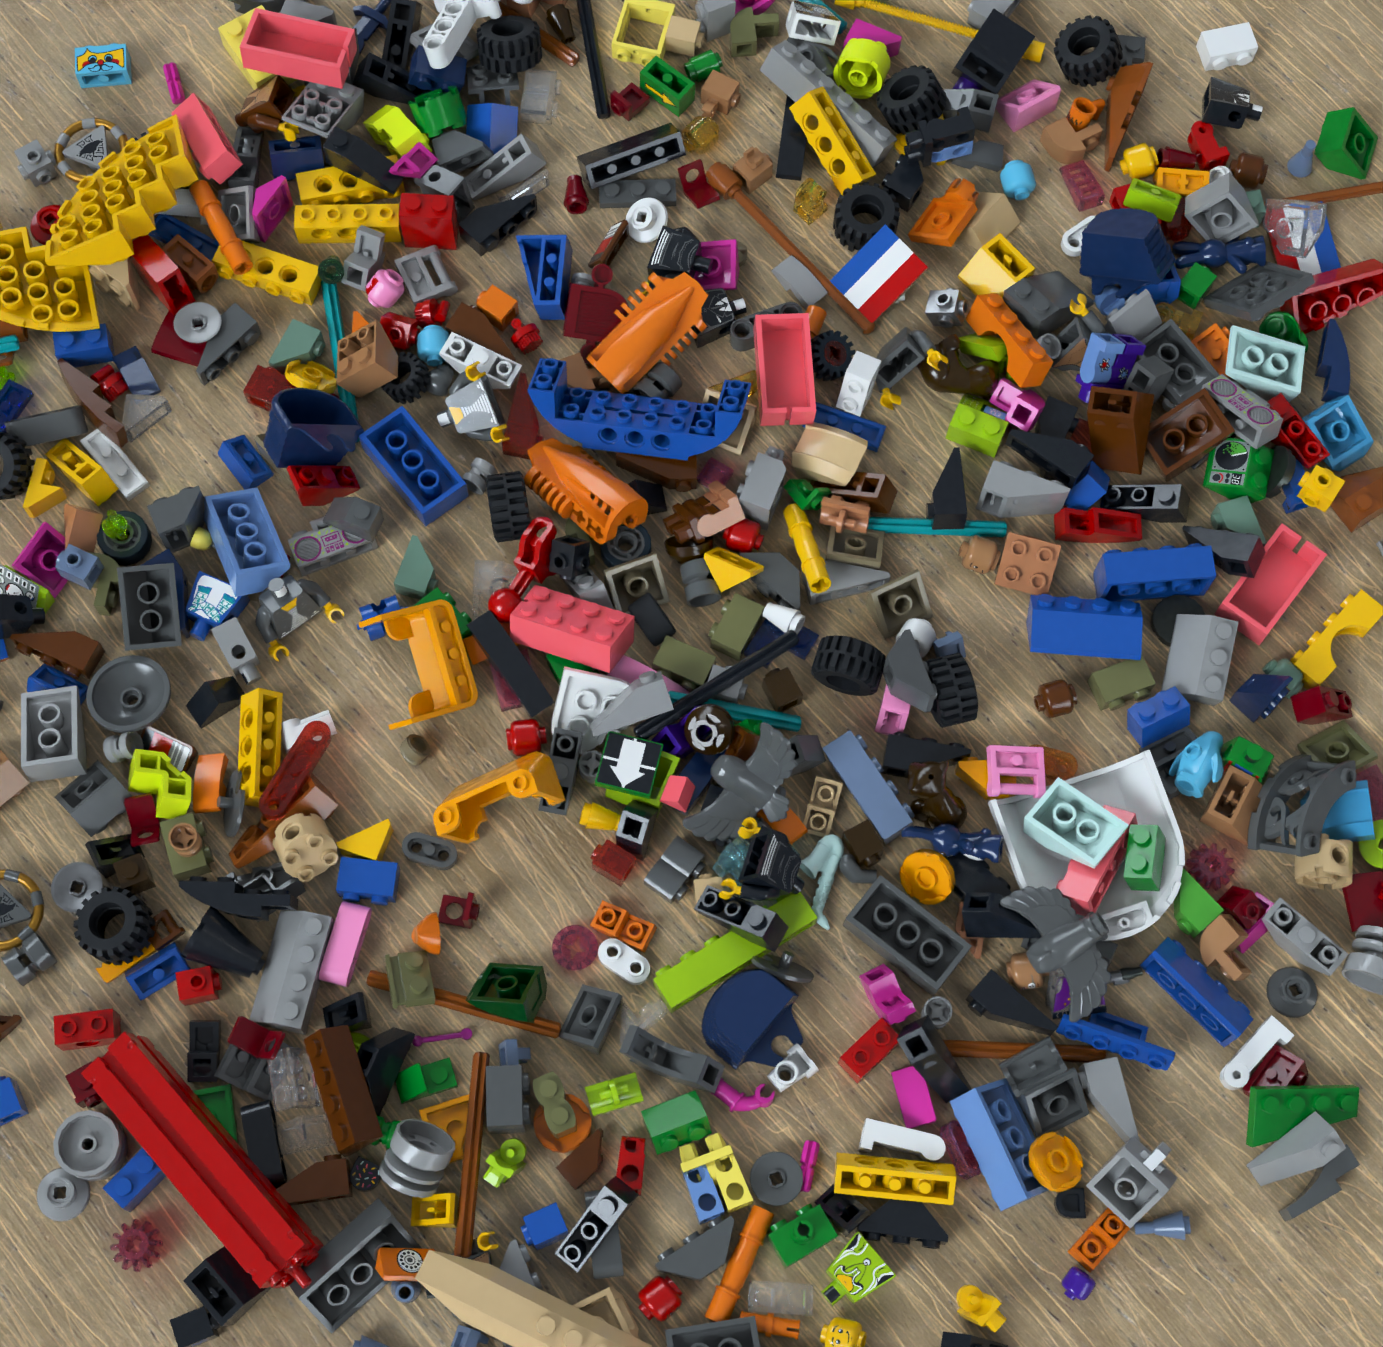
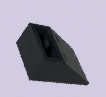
[952,9,1035,94]

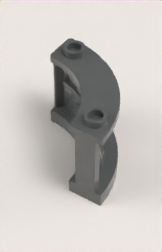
[1248,754,1356,857]

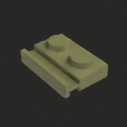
[384,950,435,1009]

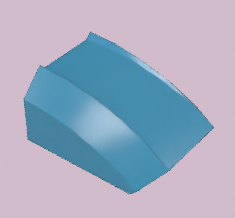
[1302,394,1373,472]
[1300,780,1375,842]

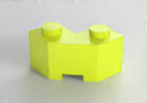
[362,105,433,160]
[128,749,191,819]

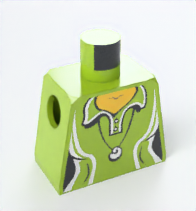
[821,1232,896,1306]

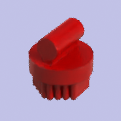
[414,298,450,328]
[510,318,543,355]
[90,364,129,403]

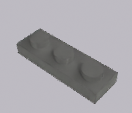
[599,179,676,209]

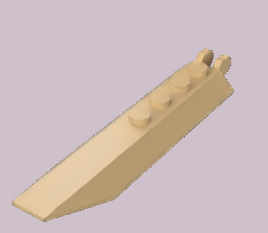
[415,1250,652,1347]

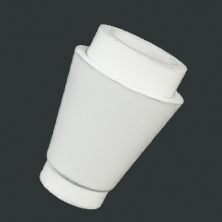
[762,602,805,634]

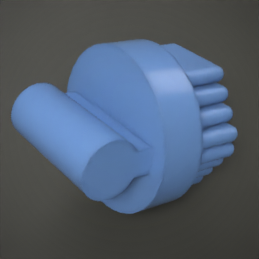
[1094,284,1126,316]

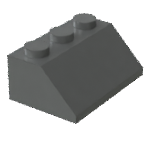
[117,563,182,651]
[665,1316,760,1347]

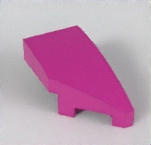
[389,142,438,179]

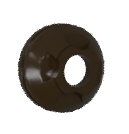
[664,536,714,564]
[684,704,735,755]

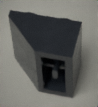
[183,1246,271,1327]

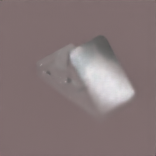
[620,999,668,1047]

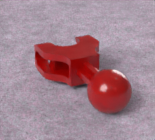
[488,517,557,623]

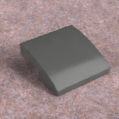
[1139,726,1197,800]
[214,1039,297,1102]

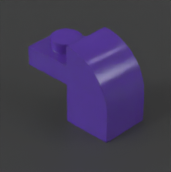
[651,705,712,760]

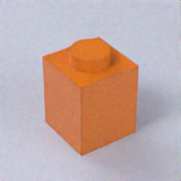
[476,284,519,332]

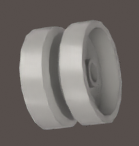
[53,1110,128,1181]

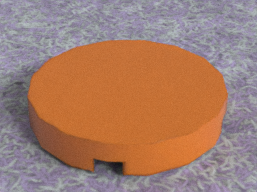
[533,1094,592,1153]

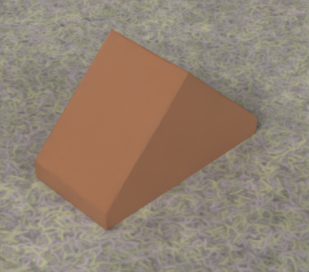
[64,503,103,553]

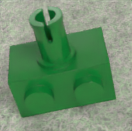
[767,1203,838,1269]

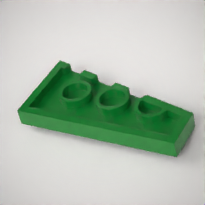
[1246,1085,1359,1148]

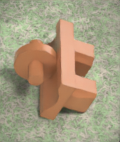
[819,495,871,534]

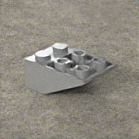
[282,82,364,138]
[976,460,1070,518]

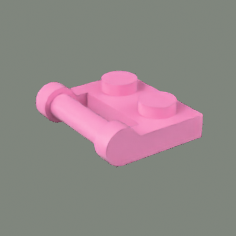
[986,745,1046,798]

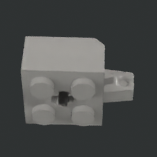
[736,446,786,531]
[1086,1136,1178,1228]

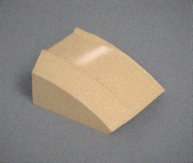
[792,422,868,486]
[572,1286,639,1338]

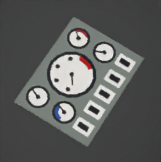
[0,564,39,608]

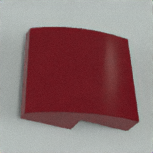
[151,311,207,367]
[1342,871,1383,932]

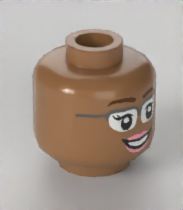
[1006,952,1050,990]

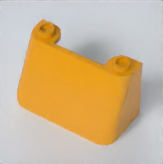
[433,751,565,844]

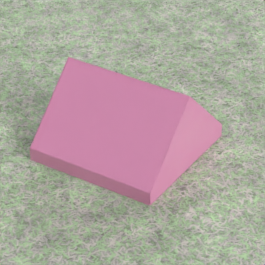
[996,79,1061,132]

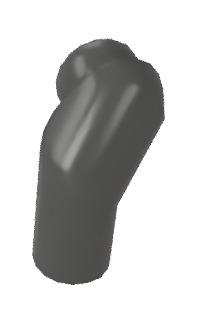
[839,854,877,884]

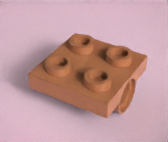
[994,531,1061,595]

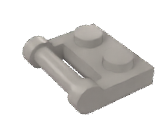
[394,245,458,307]

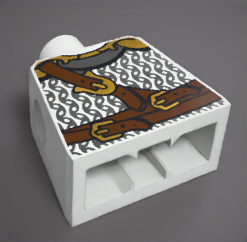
[785,0,841,46]

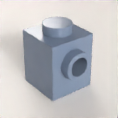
[55,544,104,590]

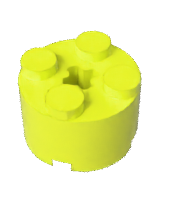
[833,38,891,99]

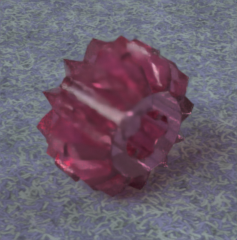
[1185,843,1235,891]
[110,1219,163,1272]

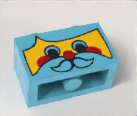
[75,43,132,88]

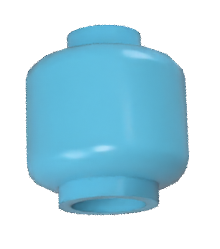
[1000,160,1036,200]
[417,325,450,367]

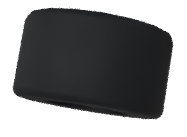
[628,593,676,647]

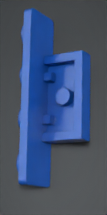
[1056,1012,1176,1071]

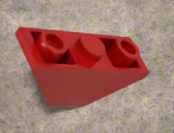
[286,465,361,506]

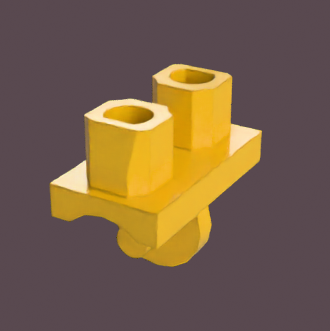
[956,1284,1006,1332]

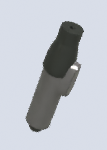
[1108,966,1143,985]

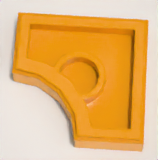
[419,1094,469,1164]

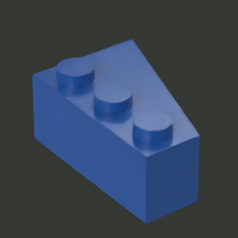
[516,235,573,320]

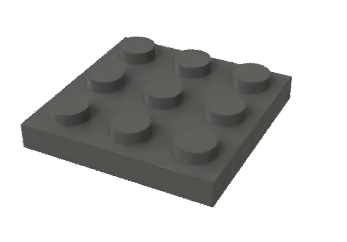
[1203,261,1315,322]

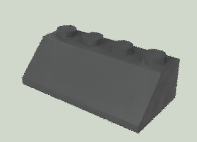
[289,1198,421,1334]

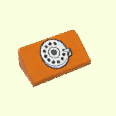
[375,1247,436,1281]

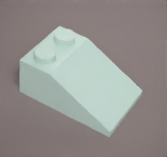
[1225,325,1305,402]
[1023,777,1129,869]

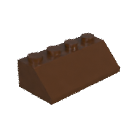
[304,1025,383,1157]

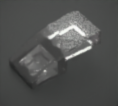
[748,1281,814,1316]

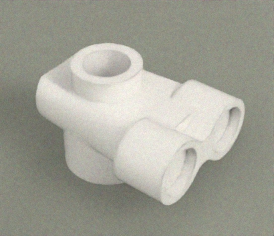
[767,1043,819,1093]

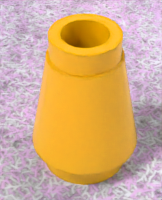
[579,801,621,831]

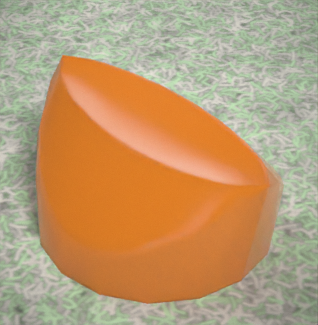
[411,912,441,955]

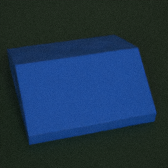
[466,103,518,154]

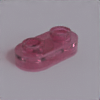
[940,1120,981,1180]

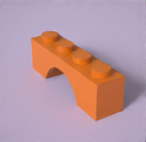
[965,293,1054,388]

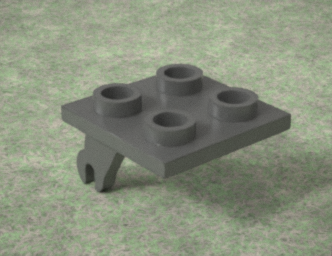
[466,63,519,106]

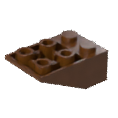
[1087,386,1154,475]

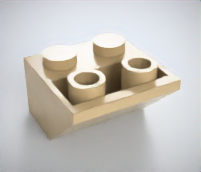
[89,257,140,311]

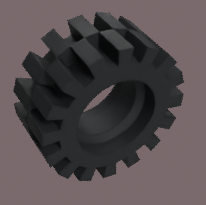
[381,352,431,404]

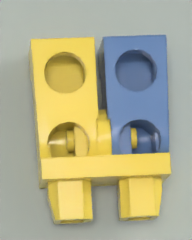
[679,1133,753,1225]

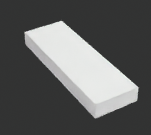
[80,429,150,501]

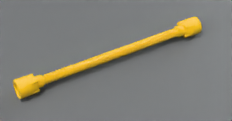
[834,0,1046,63]

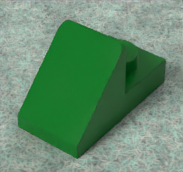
[395,1057,458,1104]

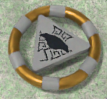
[54,118,128,183]

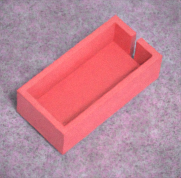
[240,8,357,89]
[753,313,816,426]
[1214,523,1327,646]
[510,584,635,673]

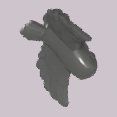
[682,722,798,841]
[1000,886,1112,1023]

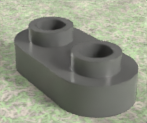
[402,832,458,870]

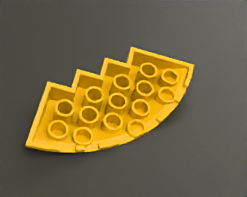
[45,114,199,266]
[0,222,100,332]

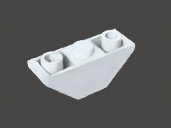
[439,332,522,389]

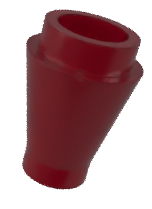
[1156,146,1196,169]
[564,175,589,214]

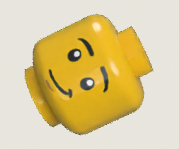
[820,1317,867,1347]

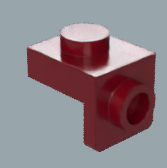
[610,82,650,121]

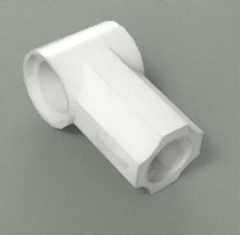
[281,710,337,755]

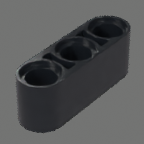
[240,1100,287,1187]

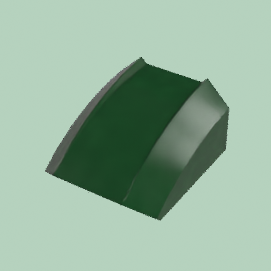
[465,963,547,1023]

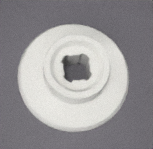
[626,198,668,243]

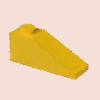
[44,438,119,506]

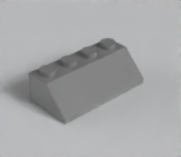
[249,911,335,1035]

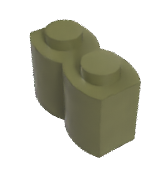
[533,1071,577,1139]

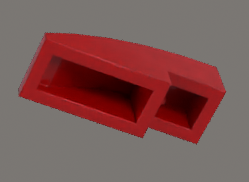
[1054,507,1142,543]

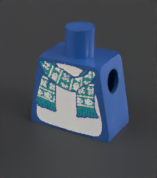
[185,571,250,641]

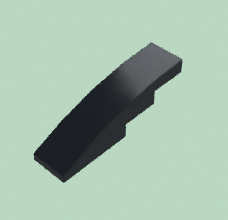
[776,95,807,181]
[466,610,555,718]

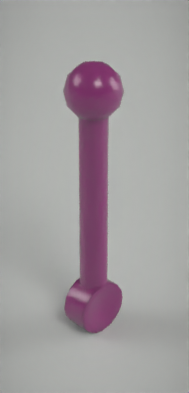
[412,1028,472,1047]

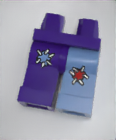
[1075,332,1146,403]

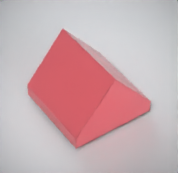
[660,775,696,813]

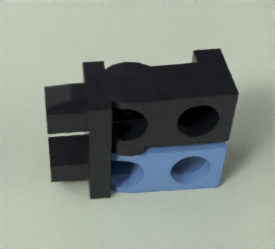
[904,106,975,167]

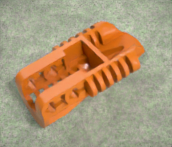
[586,272,708,394]
[524,438,648,544]

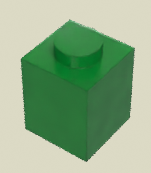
[1177,262,1217,310]

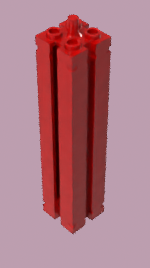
[81,1031,324,1289]

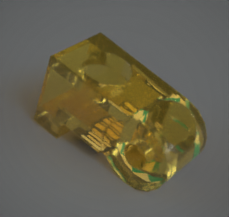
[793,178,828,225]
[1155,302,1203,341]

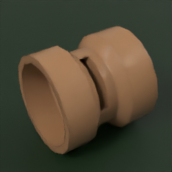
[168,823,202,857]

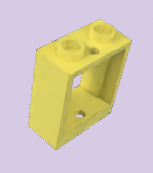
[612,0,675,67]

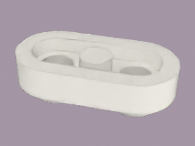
[1061,216,1095,257]
[598,938,650,985]

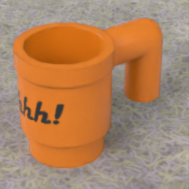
[1066,97,1105,132]

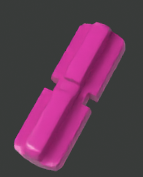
[163,62,186,105]
[800,1140,820,1192]

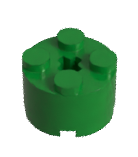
[408,86,467,138]

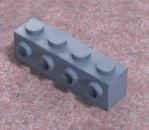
[822,730,915,845]

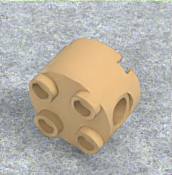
[273,813,338,882]
[1294,833,1353,890]

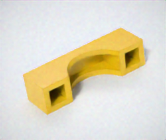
[1290,589,1383,690]

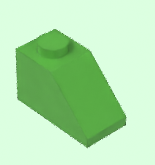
[1174,869,1224,938]

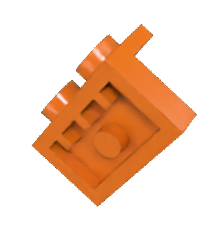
[1191,323,1231,379]

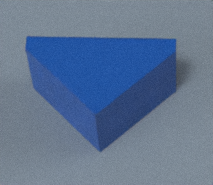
[1064,461,1110,511]

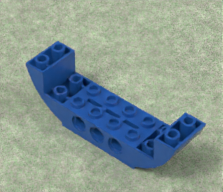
[527,358,752,461]

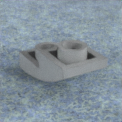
[771,255,828,310]

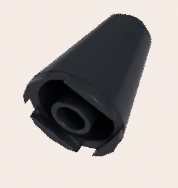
[181,906,266,978]

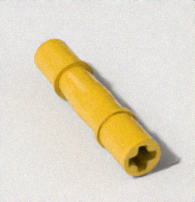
[783,503,831,593]

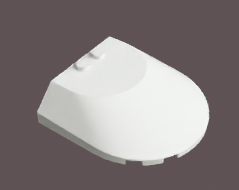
[988,750,1185,941]

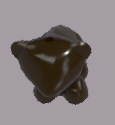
[917,334,1000,400]
[907,760,967,829]

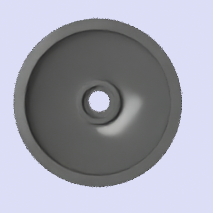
[86,655,171,733]

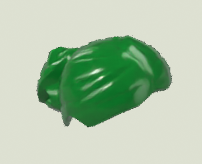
[1259,310,1308,353]

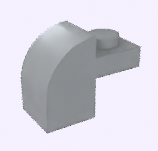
[341,225,386,292]

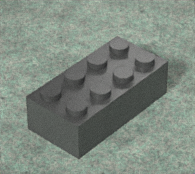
[843,875,972,997]

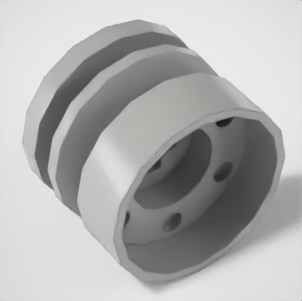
[1341,925,1383,995]
[379,1119,455,1198]

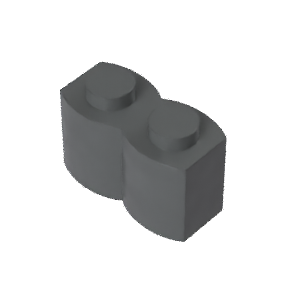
[644,835,706,904]

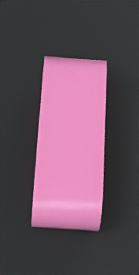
[319,901,372,987]

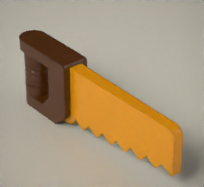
[96,909,186,983]

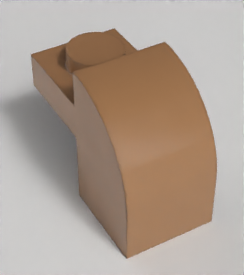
[1040,117,1103,164]
[560,352,612,391]
[1200,914,1252,981]

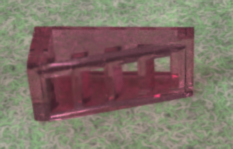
[1059,160,1105,212]

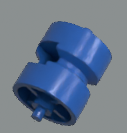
[356,595,408,641]

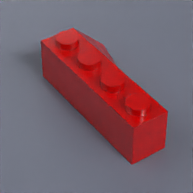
[1280,258,1383,334]

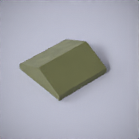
[1297,720,1378,770]

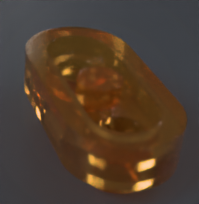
[1029,744,1078,781]

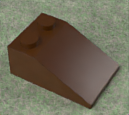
[1145,388,1235,482]

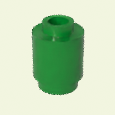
[684,49,723,83]

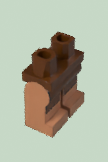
[663,480,745,544]

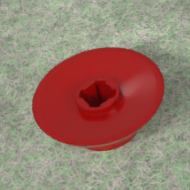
[30,205,61,245]

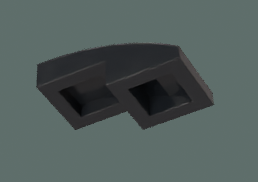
[187,1020,221,1082]

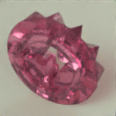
[552,925,598,971]

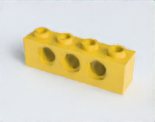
[789,86,876,195]
[296,154,405,205]
[294,204,402,244]
[212,241,323,305]
[238,688,283,808]
[834,1152,956,1205]

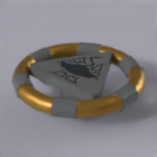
[0,869,44,952]

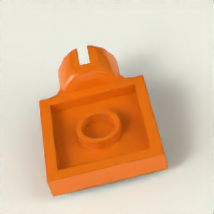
[908,178,979,247]

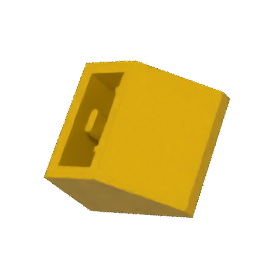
[958,233,1035,298]

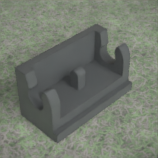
[999,1036,1068,1098]

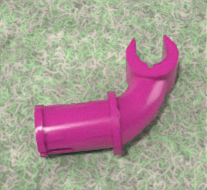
[711,1078,775,1113]

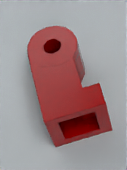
[1187,120,1230,171]
[616,1136,646,1196]

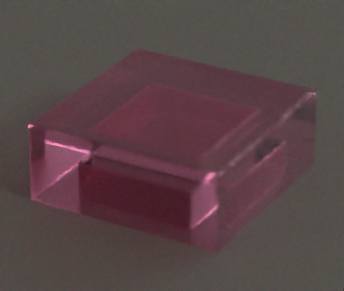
[697,457,734,489]

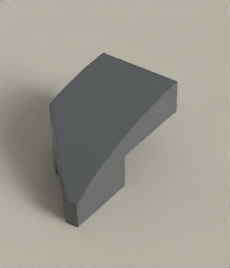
[951,140,1004,172]

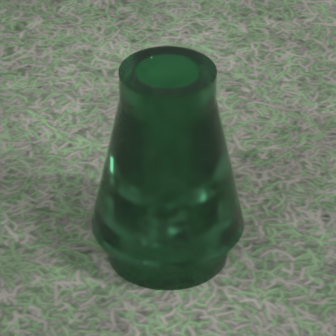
[318,255,344,284]

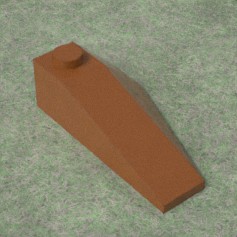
[1104,62,1154,172]
[1330,466,1383,533]
[229,763,339,869]

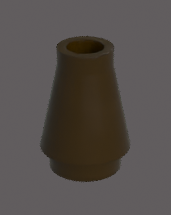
[546,4,576,44]

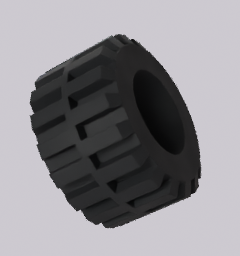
[476,15,542,74]
[1054,15,1123,87]
[876,65,947,135]
[833,182,900,252]
[0,432,35,500]
[486,471,531,543]
[811,635,886,696]
[925,653,978,728]
[73,886,155,965]

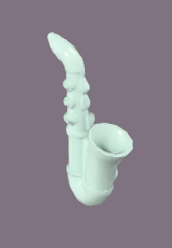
[799,834,844,930]

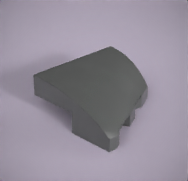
[226,862,306,922]

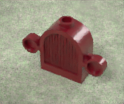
[562,264,629,364]

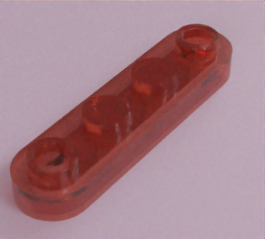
[259,721,332,820]

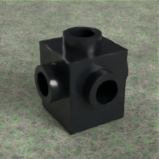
[549,535,590,580]

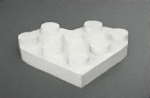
[551,666,635,754]

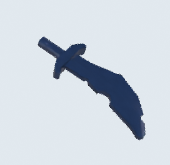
[352,0,392,54]

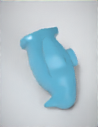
[1169,731,1224,798]

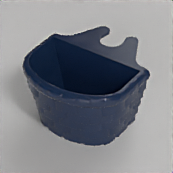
[1079,208,1175,299]
[263,387,364,468]
[701,969,803,1070]

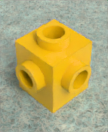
[1297,465,1345,512]

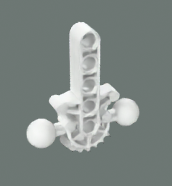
[422,0,533,69]

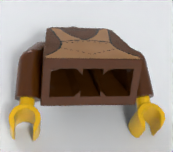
[235,75,306,141]

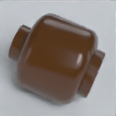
[1229,152,1268,189]
[1034,679,1077,718]

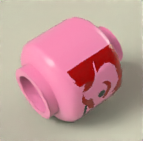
[365,269,405,308]

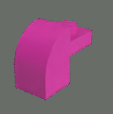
[989,378,1045,432]
[859,963,916,1025]

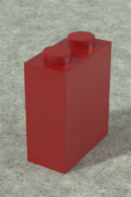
[399,193,459,250]
[130,235,195,316]

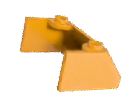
[358,599,478,730]

